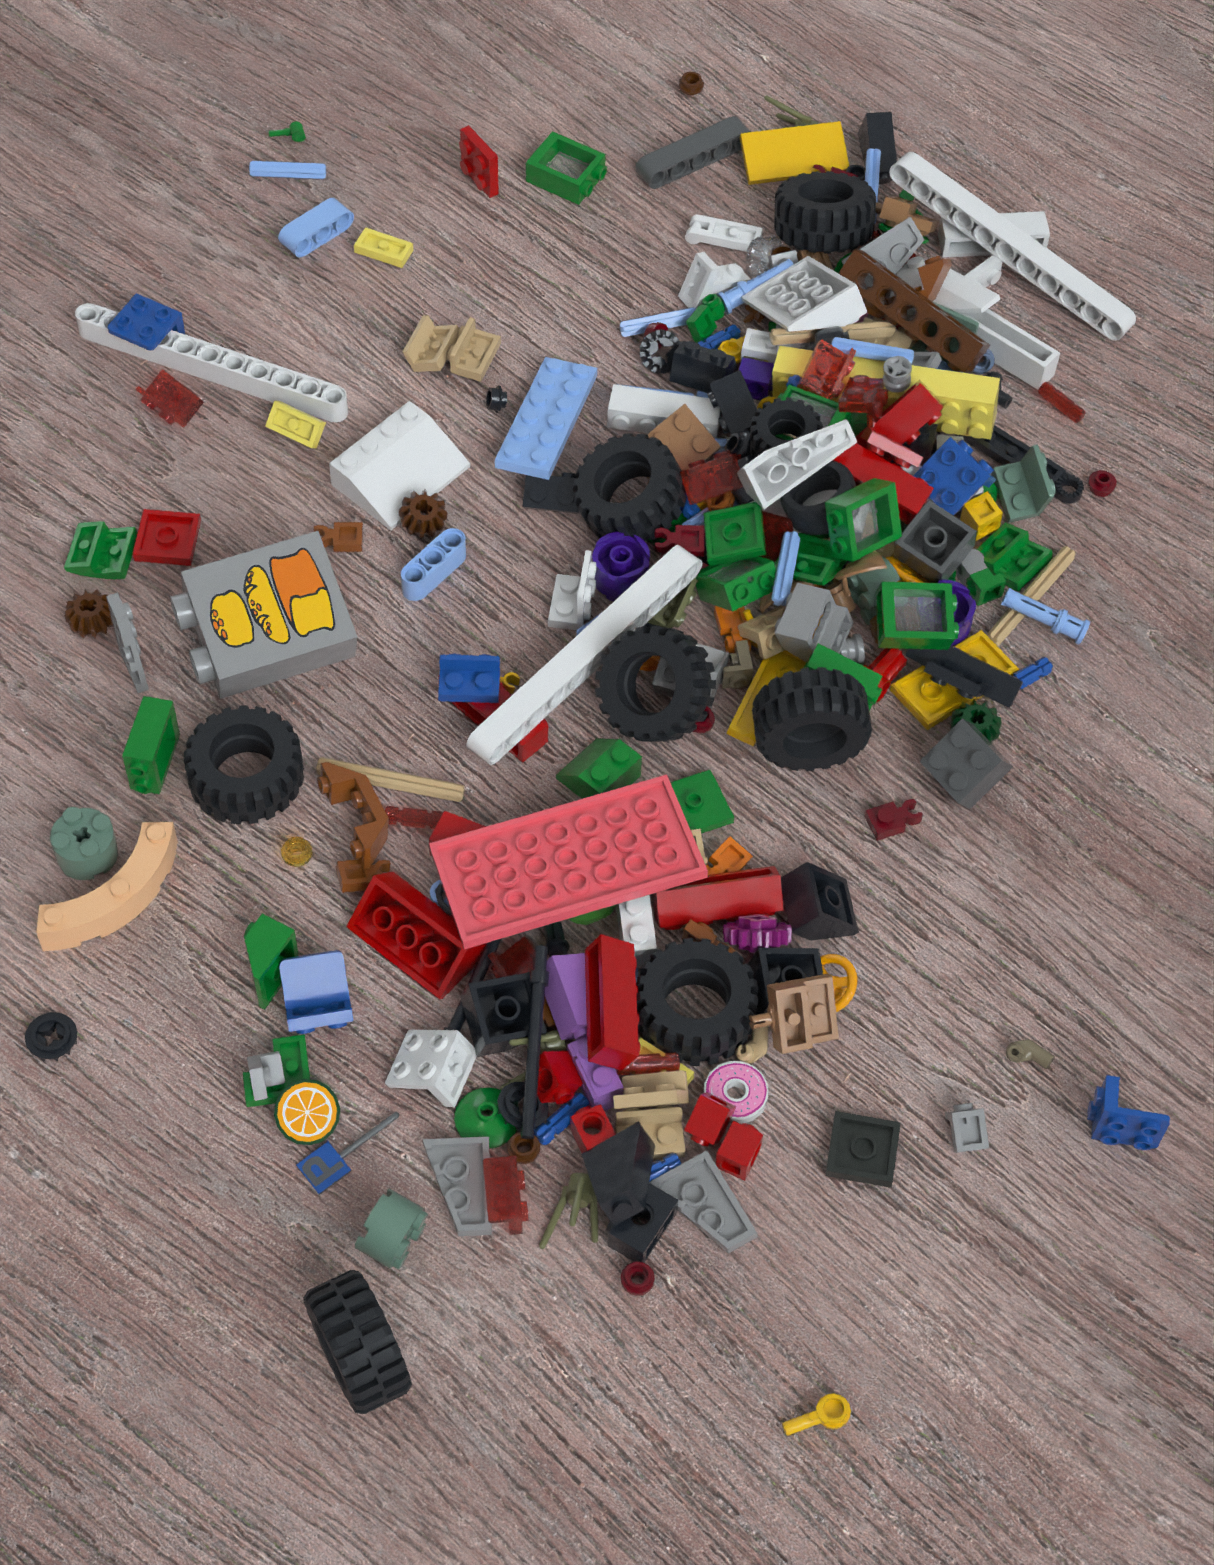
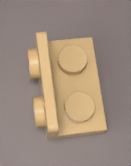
[738,606,786,659]
[613,1070,689,1109]
[615,1105,685,1160]

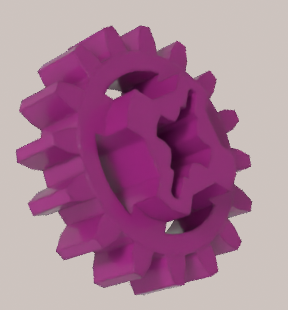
[723,914,792,953]

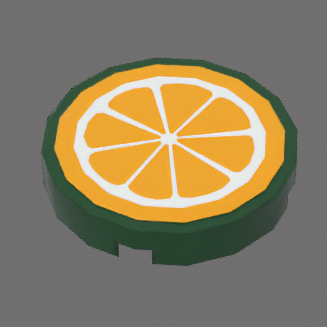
[274,1079,340,1145]

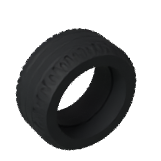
[780,460,858,536]

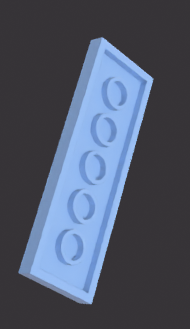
[495,357,597,480]

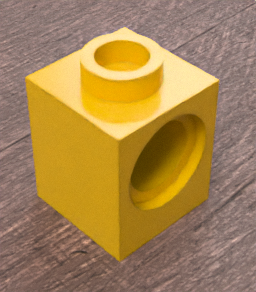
[960,491,1003,541]

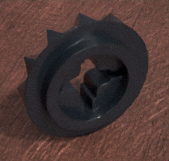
[640,330,682,374]
[25,1012,78,1062]
[496,1082,549,1131]

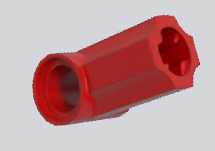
[864,648,907,703]

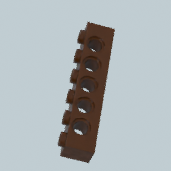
[838,249,990,373]

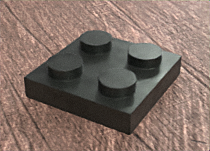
[825,1111,901,1188]

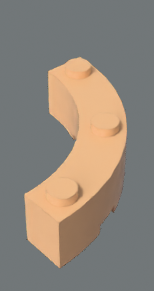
[36,822,178,951]

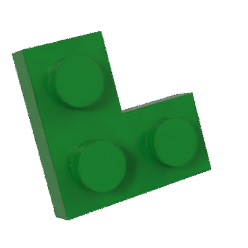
[243,1034,310,1107]

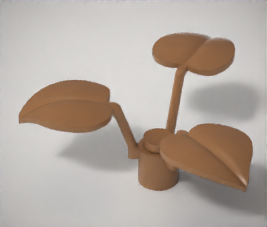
[760,537,887,614]

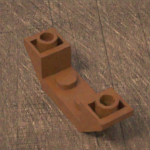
[861,256,952,318]
[317,762,389,870]

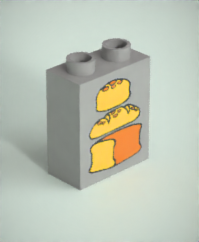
[170,531,357,699]

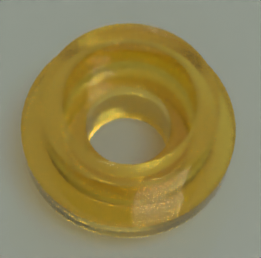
[281,837,313,867]

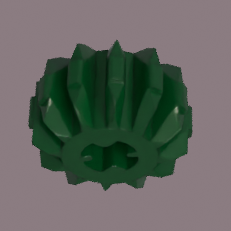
[950,699,1002,744]

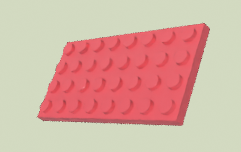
[429,774,708,950]

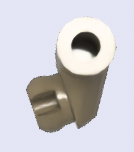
[1006,1039,1055,1069]

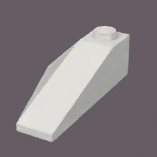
[890,256,1000,315]
[737,420,857,509]

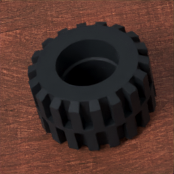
[749,397,823,458]

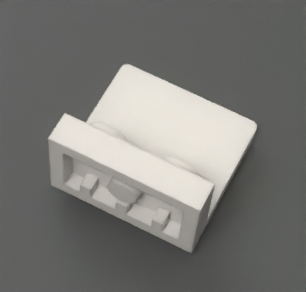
[548,550,596,630]
[385,1030,477,1107]

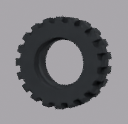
[774,171,876,254]
[573,433,687,541]
[595,626,716,742]
[752,667,872,771]
[184,705,304,825]
[636,938,758,1066]
[303,1270,412,1414]

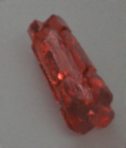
[1038,382,1086,423]
[385,806,443,829]
[616,1052,680,1075]

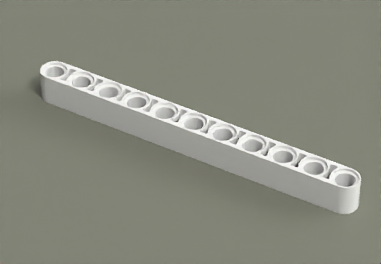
[889,152,1136,341]
[75,303,348,422]
[466,545,703,765]

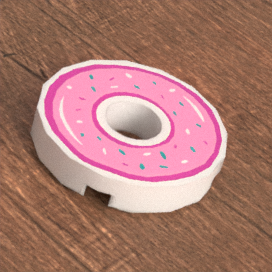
[704,1061,768,1124]

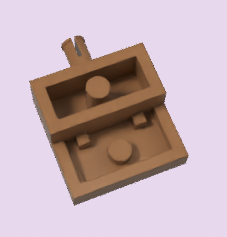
[875,196,940,236]
[646,404,721,479]
[749,974,839,1054]

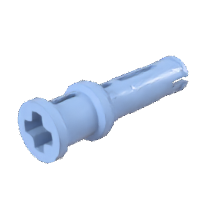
[717,259,794,315]
[1001,588,1090,645]

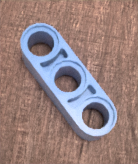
[278,198,354,258]
[401,528,466,601]

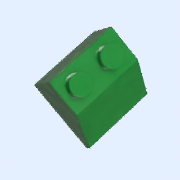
[556,738,642,799]
[244,913,299,1010]

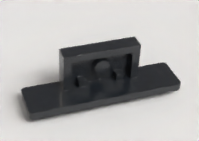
[906,630,1023,707]

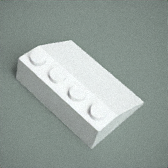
[741,256,867,332]
[329,401,470,530]

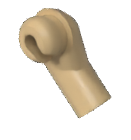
[736,1026,769,1064]

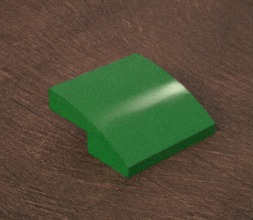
[64,521,138,579]
[977,522,1053,591]
[774,534,847,586]

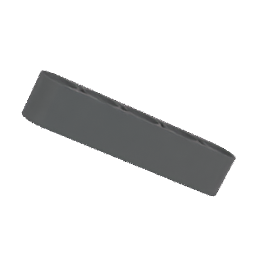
[635,116,751,189]

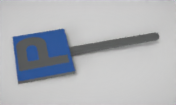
[296,1112,399,1195]

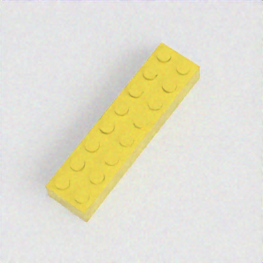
[772,346,1000,440]

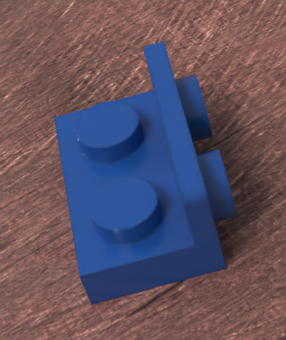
[438,653,500,703]

